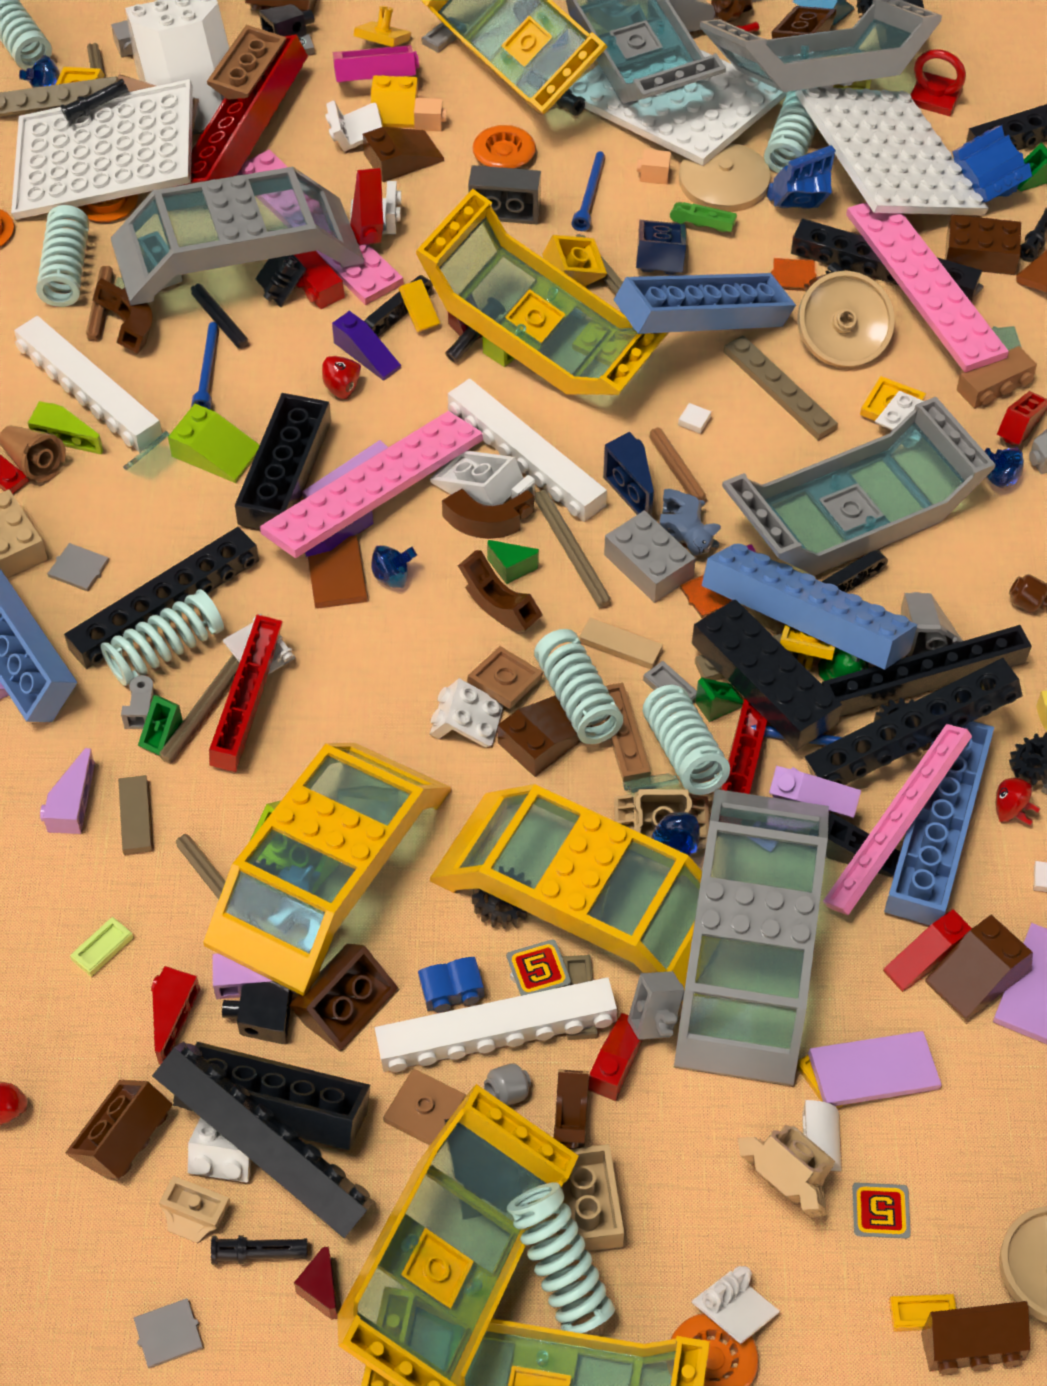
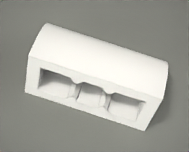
[802,1100,841,1171]

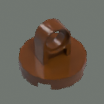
[711,0,753,23]

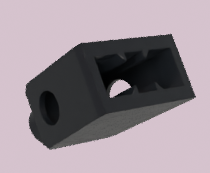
[259,5,314,38]
[222,981,293,1044]

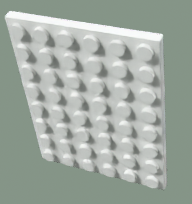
[569,50,786,166]
[11,79,193,220]
[795,87,989,215]

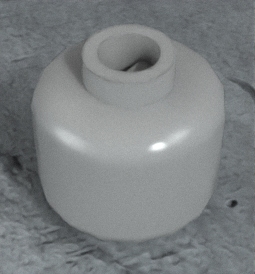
[484,1063,531,1106]

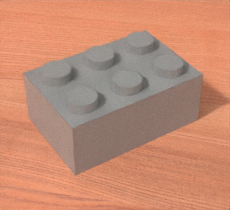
[604,510,696,603]

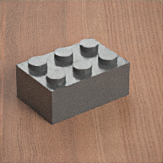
[468,165,541,225]

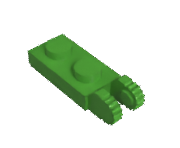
[669,202,737,232]

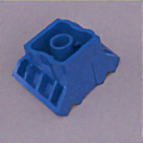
[952,125,1032,202]
[767,145,836,209]

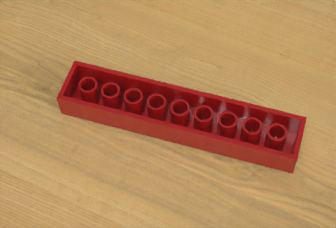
[174,35,308,187]

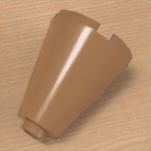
[0,425,66,482]

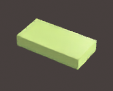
[70,917,134,977]

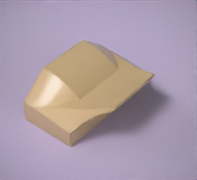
[159,1176,230,1243]

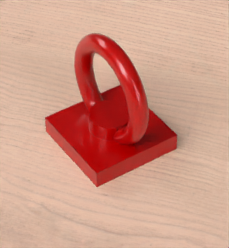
[910,49,966,117]

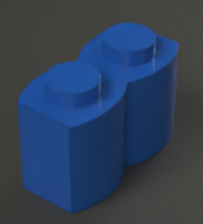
[418,957,485,1013]

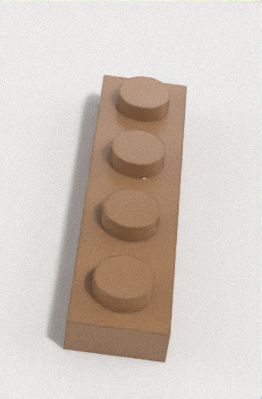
[605,682,650,782]

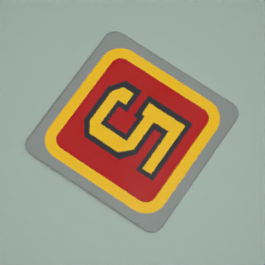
[506,940,571,996]
[852,1183,911,1238]

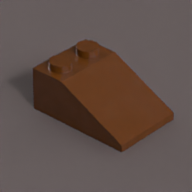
[772,6,837,39]
[362,127,444,182]
[497,695,594,777]
[925,914,1033,1021]

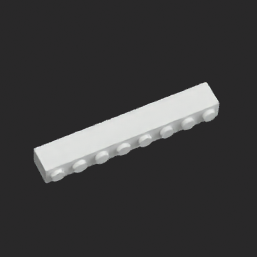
[14,315,163,452]
[448,378,607,522]
[375,977,617,1072]

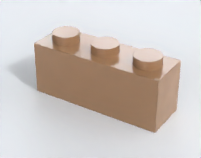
[956,346,1037,409]

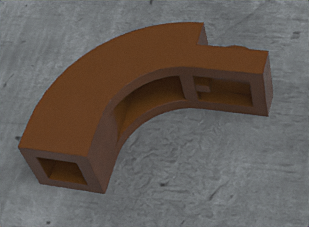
[92,278,153,354]
[442,488,534,539]
[457,550,543,631]
[553,1069,589,1149]

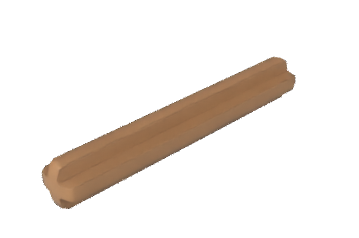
[86,266,114,341]
[649,427,706,501]

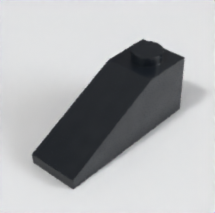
[806,812,900,877]

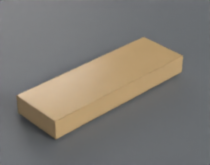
[579,618,663,669]

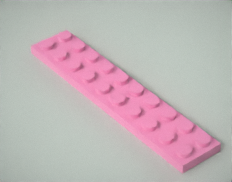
[236,149,404,305]
[846,202,1009,372]
[260,411,483,558]

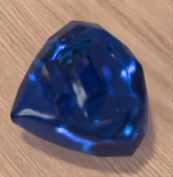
[19,55,60,88]
[984,447,1024,488]
[371,545,417,588]
[651,811,700,857]

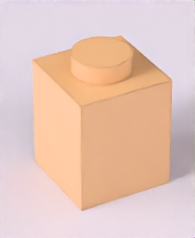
[414,98,447,131]
[637,149,671,184]

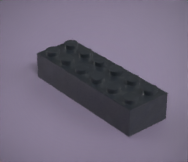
[235,393,331,529]
[691,599,842,750]
[173,1042,370,1150]

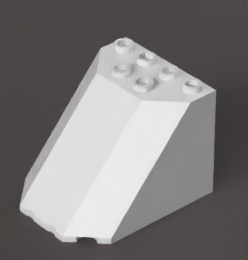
[125,0,229,135]

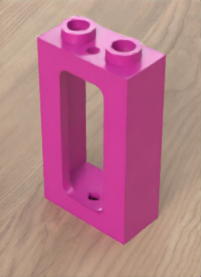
[333,45,419,82]

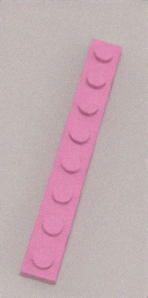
[823,724,972,915]

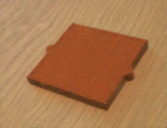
[771,258,817,291]
[680,575,733,619]

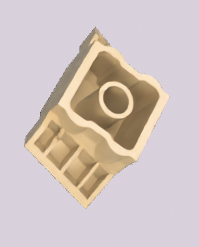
[614,789,709,851]
[738,1125,835,1217]

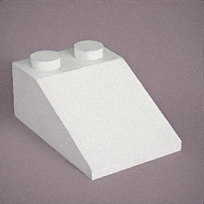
[430,451,524,506]

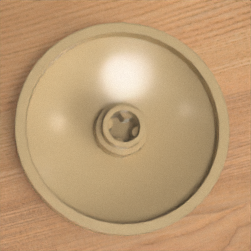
[679,143,770,212]
[797,271,895,368]
[999,1206,1047,1323]

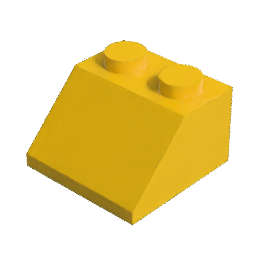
[371,75,418,128]
[542,235,607,287]

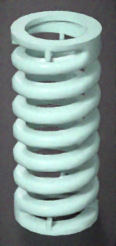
[0,0,52,71]
[764,91,817,173]
[36,205,89,307]
[101,589,224,686]
[534,629,623,744]
[642,685,730,795]
[507,1183,615,1333]

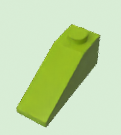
[28,401,103,455]

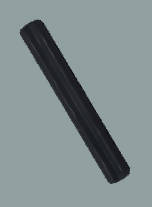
[191,283,249,349]

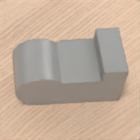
[121,675,155,729]

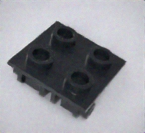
[255,255,307,307]

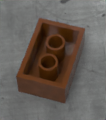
[945,214,1021,275]

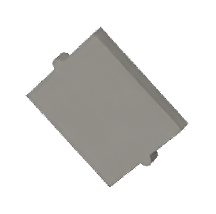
[47,543,109,592]
[134,1298,203,1369]

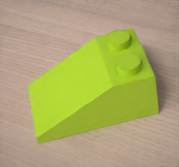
[168,403,259,483]

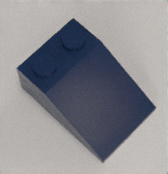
[636,219,686,275]
[603,432,654,517]

